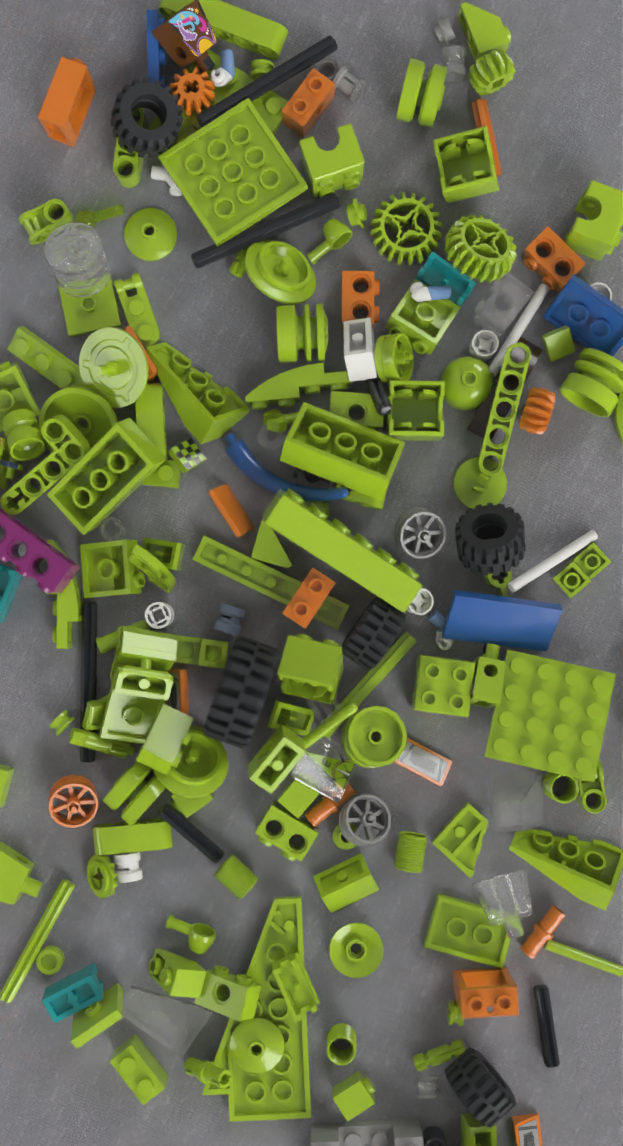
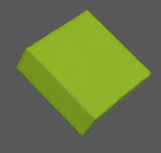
[541,325,576,362]

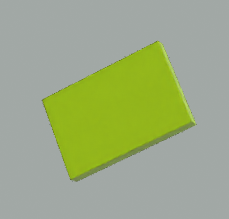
[424,893,516,969]

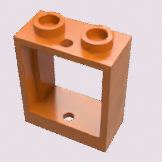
[38,56,96,147]
[453,967,519,1019]

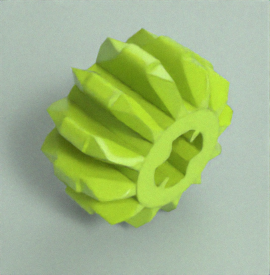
[468,49,516,96]

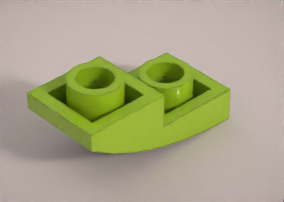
[553,541,611,599]

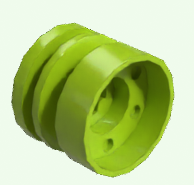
[276,303,328,363]
[559,348,623,418]

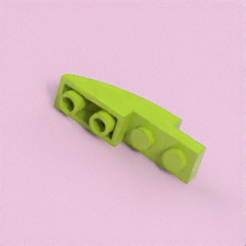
[245,362,353,410]
[43,540,82,649]

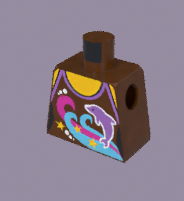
[152,0,217,74]

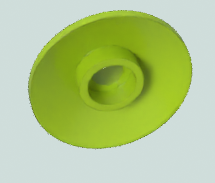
[124,208,177,261]
[329,922,384,978]
[230,1017,284,1073]

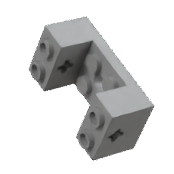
[311,1118,423,1146]

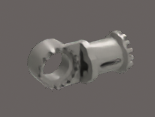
[315,56,366,103]

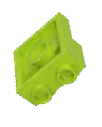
[385,279,461,356]
[0,360,40,432]
[80,539,145,598]

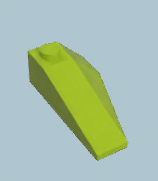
[145,342,250,444]
[509,826,623,911]

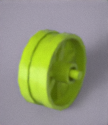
[375,333,414,384]

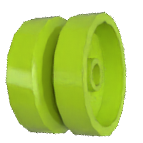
[396,58,448,128]
[340,706,407,769]
[103,761,165,826]

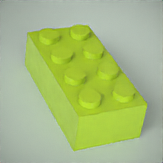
[280,402,406,501]
[47,418,167,535]

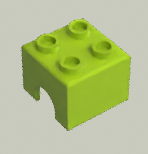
[300,123,365,198]
[433,126,500,204]
[563,180,623,261]
[387,380,445,441]
[278,634,344,705]
[411,654,475,717]

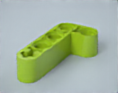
[0,414,90,515]

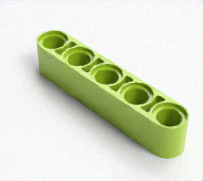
[158,0,289,59]
[478,343,531,475]

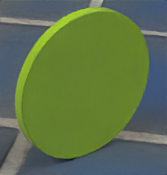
[453,457,507,509]

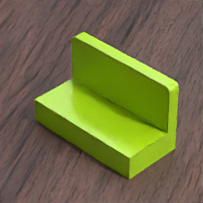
[313,853,379,913]

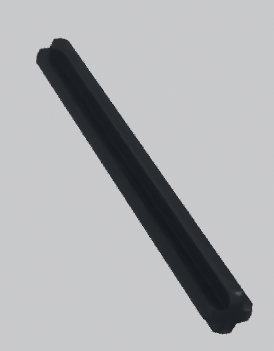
[197,36,338,127]
[191,193,340,269]
[80,602,97,763]

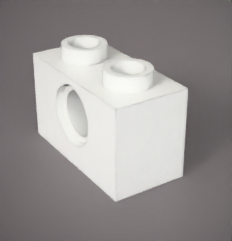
[344,318,377,382]

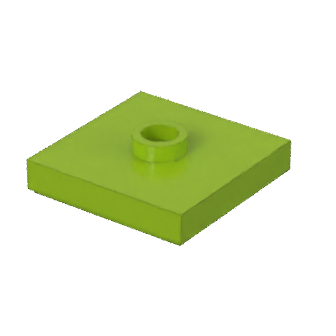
[58,273,122,338]
[70,982,124,1049]

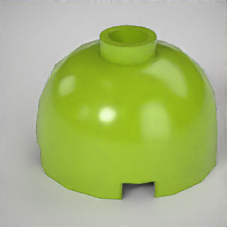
[440,356,494,411]

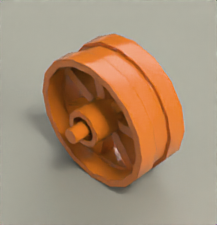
[48,774,98,828]

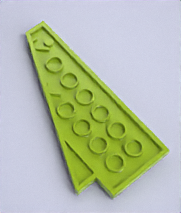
[203,896,311,1122]

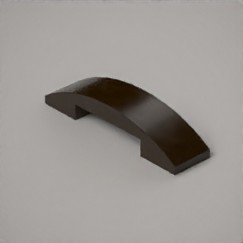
[467,337,543,440]

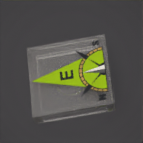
[290,736,357,803]

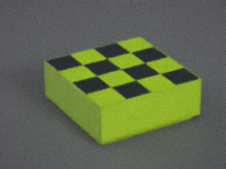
[168,438,206,474]

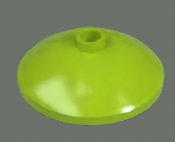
[39,387,118,456]

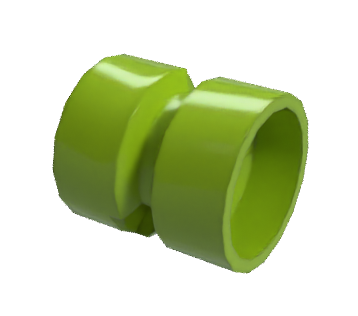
[2,409,45,461]

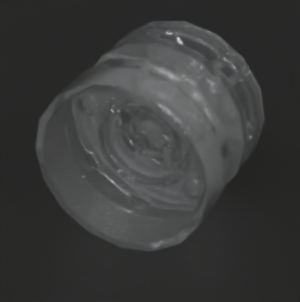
[44,223,111,297]

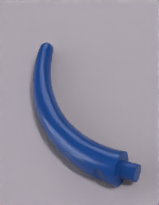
[225,433,348,501]

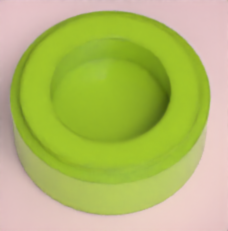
[36,945,65,975]

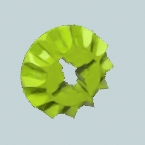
[87,855,118,898]

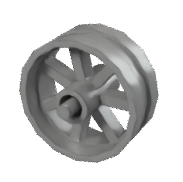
[394,507,447,559]
[339,794,391,846]

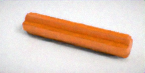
[471,98,502,177]

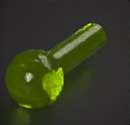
[76,203,125,231]

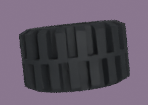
[110,78,183,158]
[455,503,526,576]
[341,597,406,671]
[444,1047,516,1128]

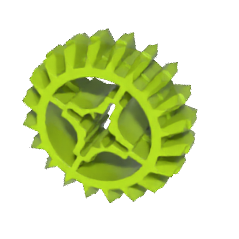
[370,192,443,266]
[444,214,517,283]

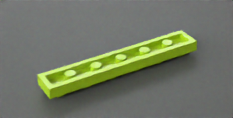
[192,536,349,630]

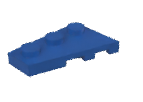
[147,10,167,88]

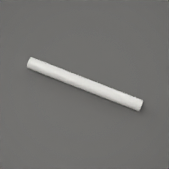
[489,284,550,377]
[507,530,598,593]

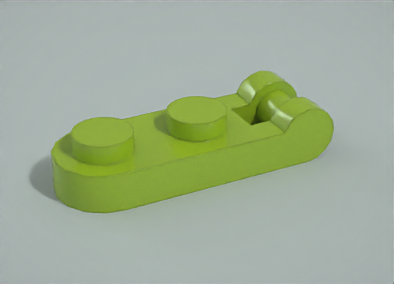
[114,272,161,349]

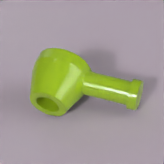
[306,219,353,265]
[165,915,217,954]

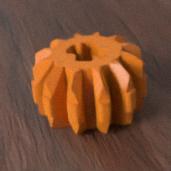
[169,67,215,117]
[519,387,556,435]

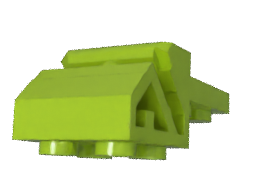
[99,625,177,744]

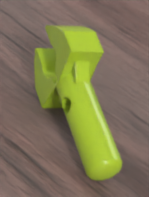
[263,409,299,432]

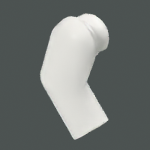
[151,165,182,196]

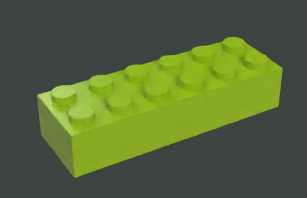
[262,488,423,613]

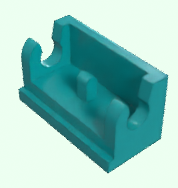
[416,251,477,307]
[0,564,23,623]
[41,963,104,1024]

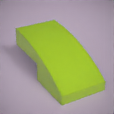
[175,635,228,669]

